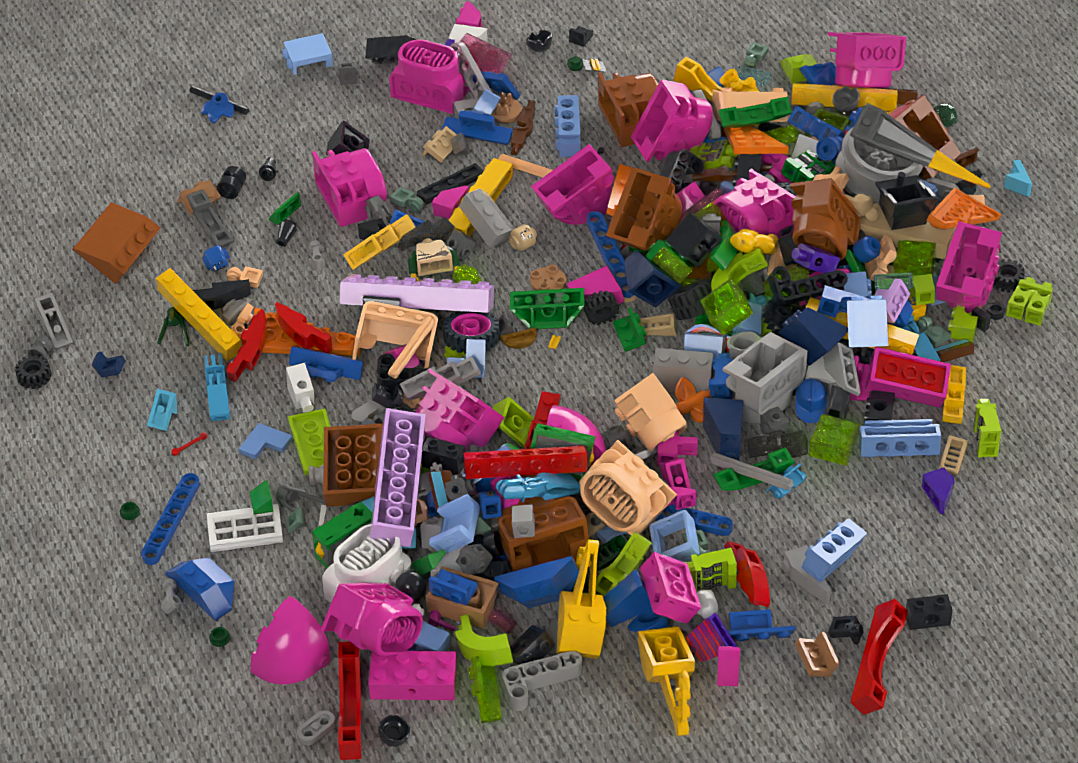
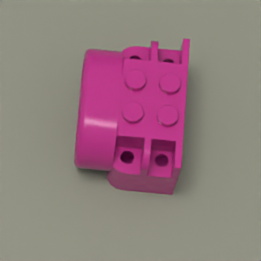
[828,32,906,88]
[389,40,470,114]
[631,80,713,162]
[531,144,614,225]
[312,148,387,227]
[713,169,796,237]
[936,221,1002,313]
[415,369,504,453]
[320,583,423,656]

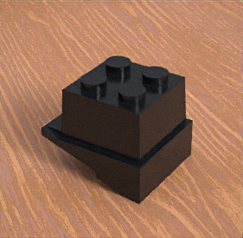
[875,172,937,230]

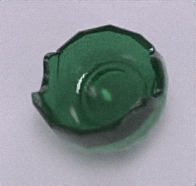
[933,103,958,127]

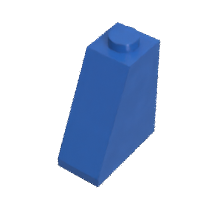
[603,570,652,627]

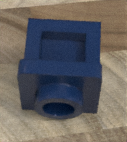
[92,352,126,377]

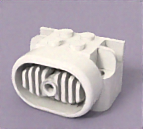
[322,524,415,603]

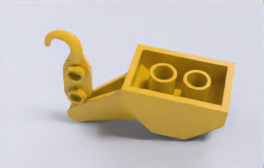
[556,540,606,658]
[638,626,695,736]

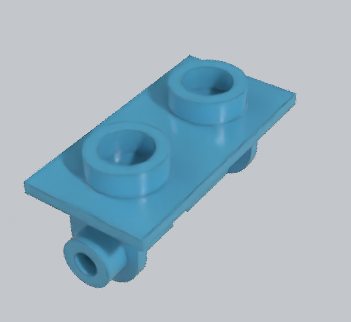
[766,464,806,498]

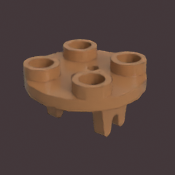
[491,92,521,123]
[530,265,567,290]

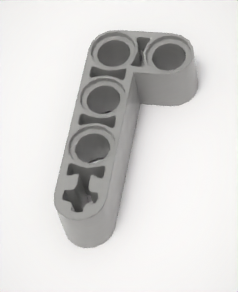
[502,651,582,711]

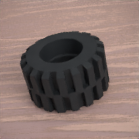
[667,279,719,320]

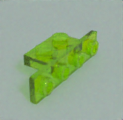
[468,656,502,723]

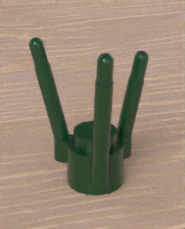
[157,307,190,347]

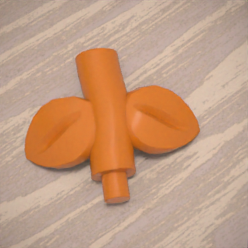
[675,377,711,423]

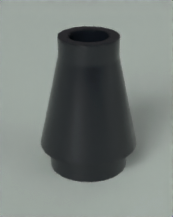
[259,157,276,181]
[276,219,297,247]

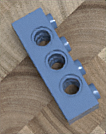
[554,95,581,157]
[859,419,941,457]
[801,518,867,583]

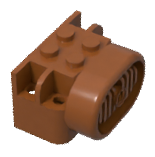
[598,72,658,147]
[888,95,961,180]
[606,167,682,251]
[790,178,861,263]
[497,496,589,572]

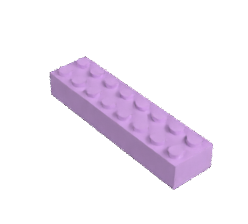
[340,274,494,313]
[370,408,425,547]

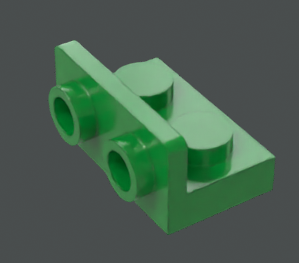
[613,307,646,352]

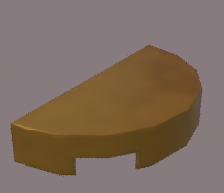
[500,327,537,349]

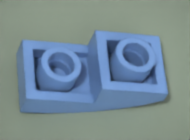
[473,89,501,115]

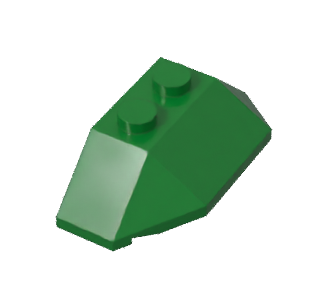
[510,288,585,329]

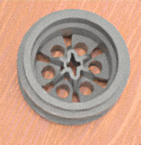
[835,127,923,206]

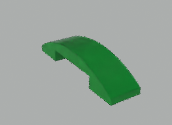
[718,96,792,128]
[711,220,738,271]
[713,447,794,491]

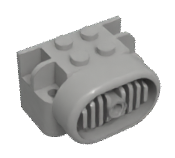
[723,332,807,424]

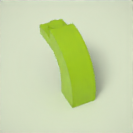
[711,248,768,305]
[596,532,652,596]
[455,614,513,666]

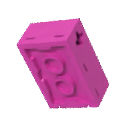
[640,552,701,624]

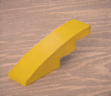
[343,214,417,270]
[942,365,966,424]

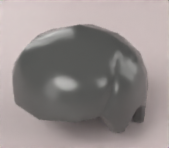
[832,86,860,112]

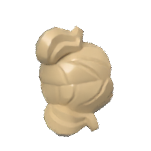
[846,194,880,221]

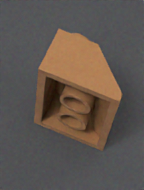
[426,566,499,629]

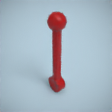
[171,432,207,456]

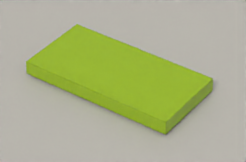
[287,408,331,475]

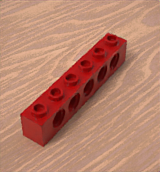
[463,445,587,479]

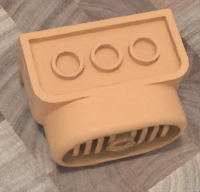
[614,373,687,451]
[578,440,677,535]

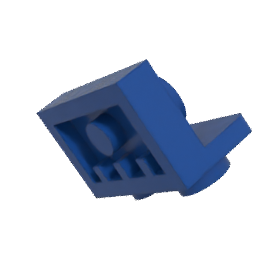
[429,569,478,606]

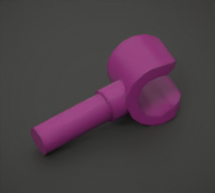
[428,610,456,631]

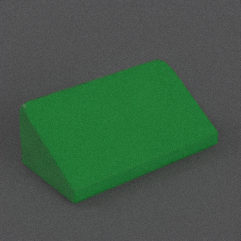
[269,192,301,225]
[250,480,274,515]
[412,549,446,575]

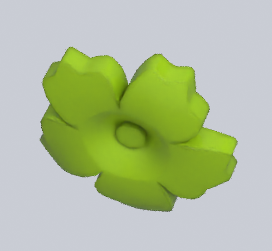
[444,346,466,358]

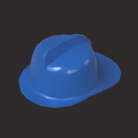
[795,379,827,423]
[628,609,668,632]

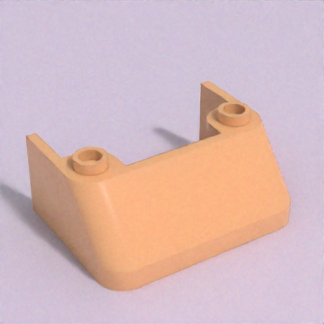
[712,88,790,122]
[352,301,438,368]

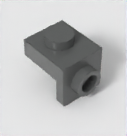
[741,268,767,296]

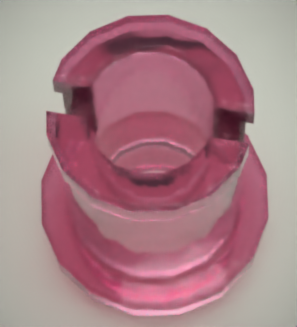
[489,609,516,633]

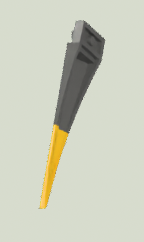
[850,103,991,188]

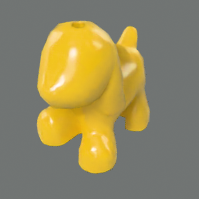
[719,69,759,92]
[730,229,778,255]

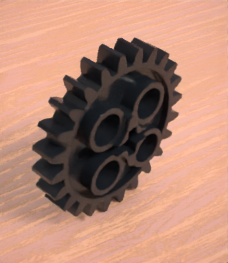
[762,296,806,339]

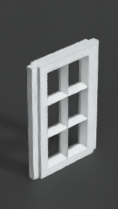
[207,504,283,552]

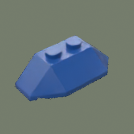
[495,556,579,608]
[166,558,235,621]

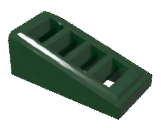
[590,535,627,572]

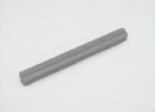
[710,453,794,490]

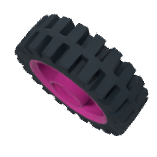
[443,311,499,354]

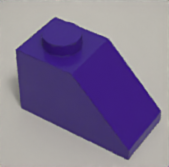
[921,467,955,514]

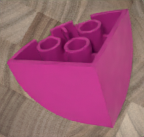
[547,405,606,467]
[250,596,331,684]

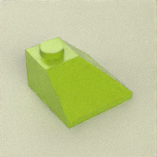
[779,54,817,84]
[492,397,534,448]

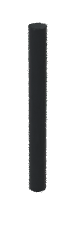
[189,86,249,115]

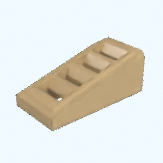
[638,313,678,336]
[939,435,968,476]

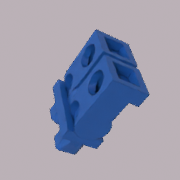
[708,353,733,399]

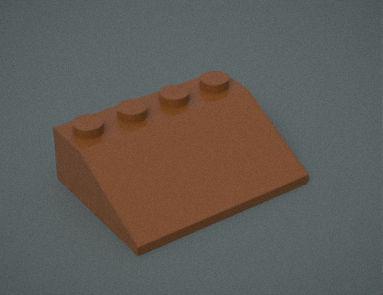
[72,202,161,284]
[323,424,383,507]

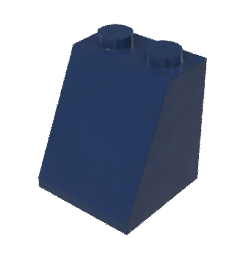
[624,250,681,307]
[778,307,848,366]
[703,398,743,461]

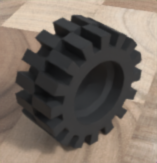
[993,259,1025,292]
[584,291,619,325]
[15,354,52,389]

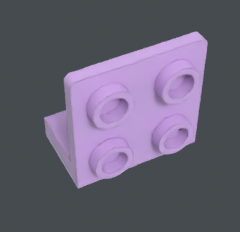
[874,279,910,323]

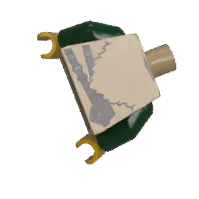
[408,238,465,282]

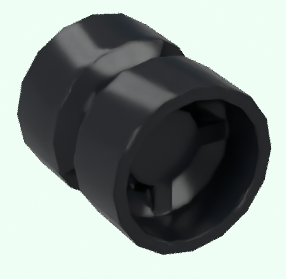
[216,166,246,199]
[467,530,504,558]

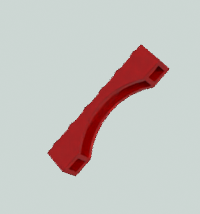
[850,599,908,715]
[338,641,362,760]

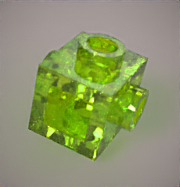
[452,263,482,284]

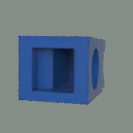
[478,490,502,519]

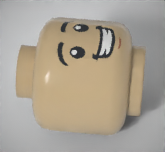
[509,224,537,251]

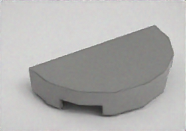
[223,298,253,325]

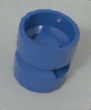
[816,136,843,161]

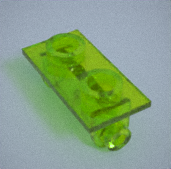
[764,125,802,144]

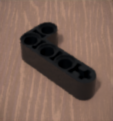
[660,149,704,194]
[768,266,848,306]
[376,354,437,393]

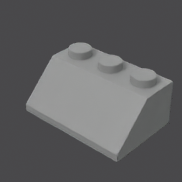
[459,188,514,248]
[653,348,713,394]

